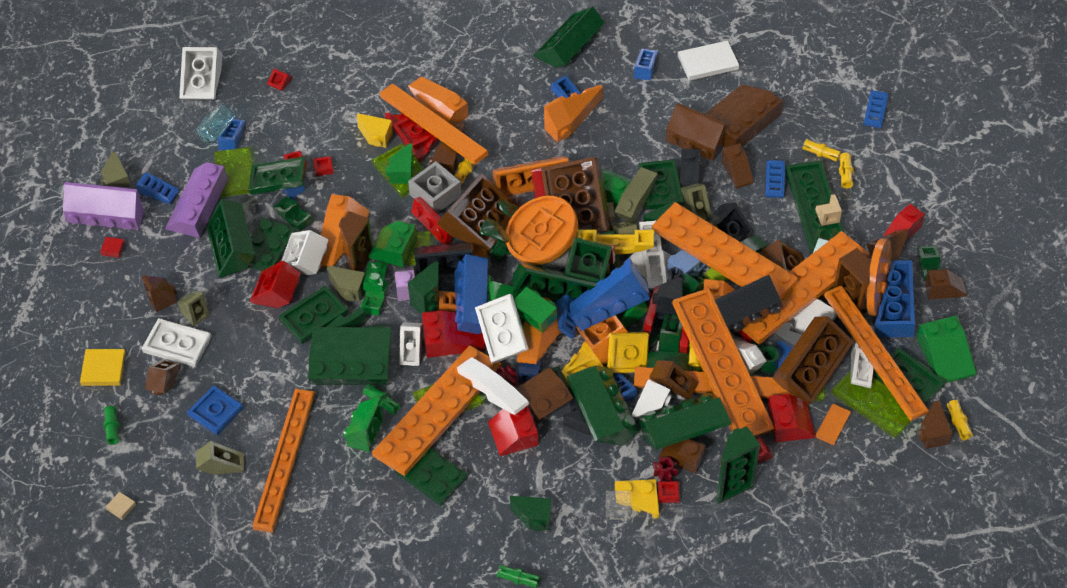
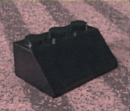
[705,202,754,242]
[414,242,473,275]
[715,275,784,333]

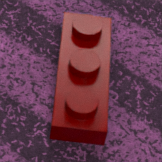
[411,197,452,245]

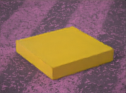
[607,332,649,373]
[80,349,126,386]

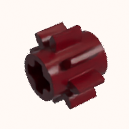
[495,365,518,387]
[653,456,678,481]

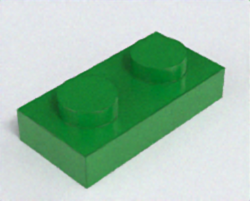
[363,262,387,291]

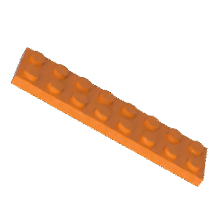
[652,202,798,300]
[742,231,870,344]
[672,288,775,437]
[372,345,501,476]

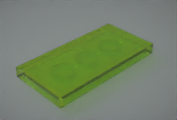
[831,370,912,439]

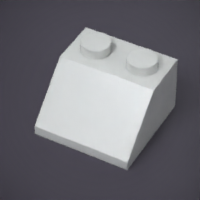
[281,230,328,275]

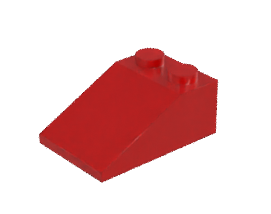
[422,311,485,358]

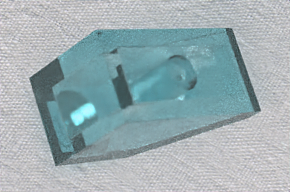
[193,103,236,144]

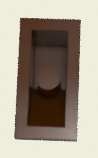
[722,143,754,189]
[866,229,908,264]
[925,269,967,300]
[141,275,177,312]
[145,359,181,395]
[649,360,698,399]
[918,400,952,449]
[659,439,705,474]

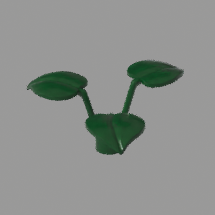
[481,199,519,261]

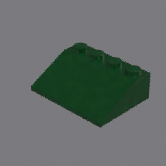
[308,327,391,385]

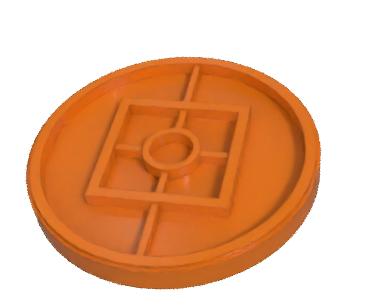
[506,196,578,265]
[867,238,891,316]

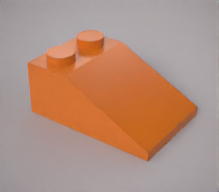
[576,315,628,365]

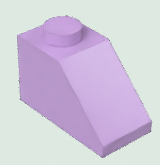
[395,266,414,301]

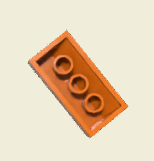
[492,156,569,196]

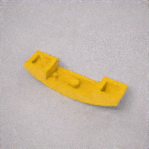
[577,230,654,254]

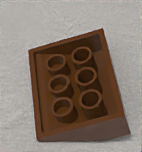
[705,84,783,148]
[541,157,612,235]
[437,173,520,251]

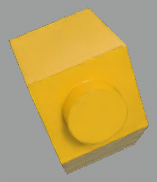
[357,113,393,148]

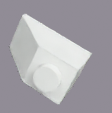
[399,322,423,366]
[733,340,767,375]
[631,379,672,419]

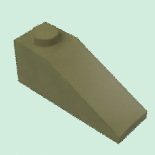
[615,167,658,224]

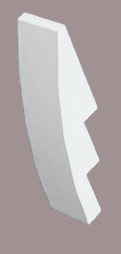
[638,221,667,290]
[851,326,875,388]
[457,357,529,415]

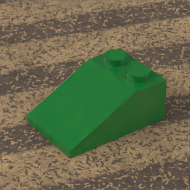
[916,316,976,383]

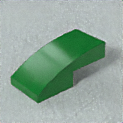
[360,281,389,316]

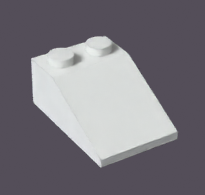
[179,47,222,100]

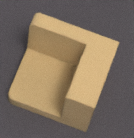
[815,194,842,226]

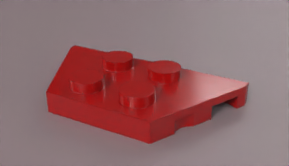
[384,112,439,163]

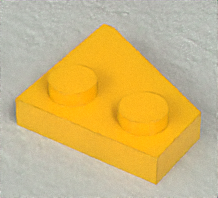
[561,341,604,389]
[615,479,659,518]

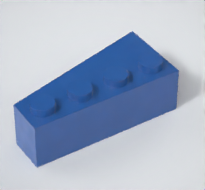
[454,254,488,334]
[570,258,650,331]
[875,260,915,338]

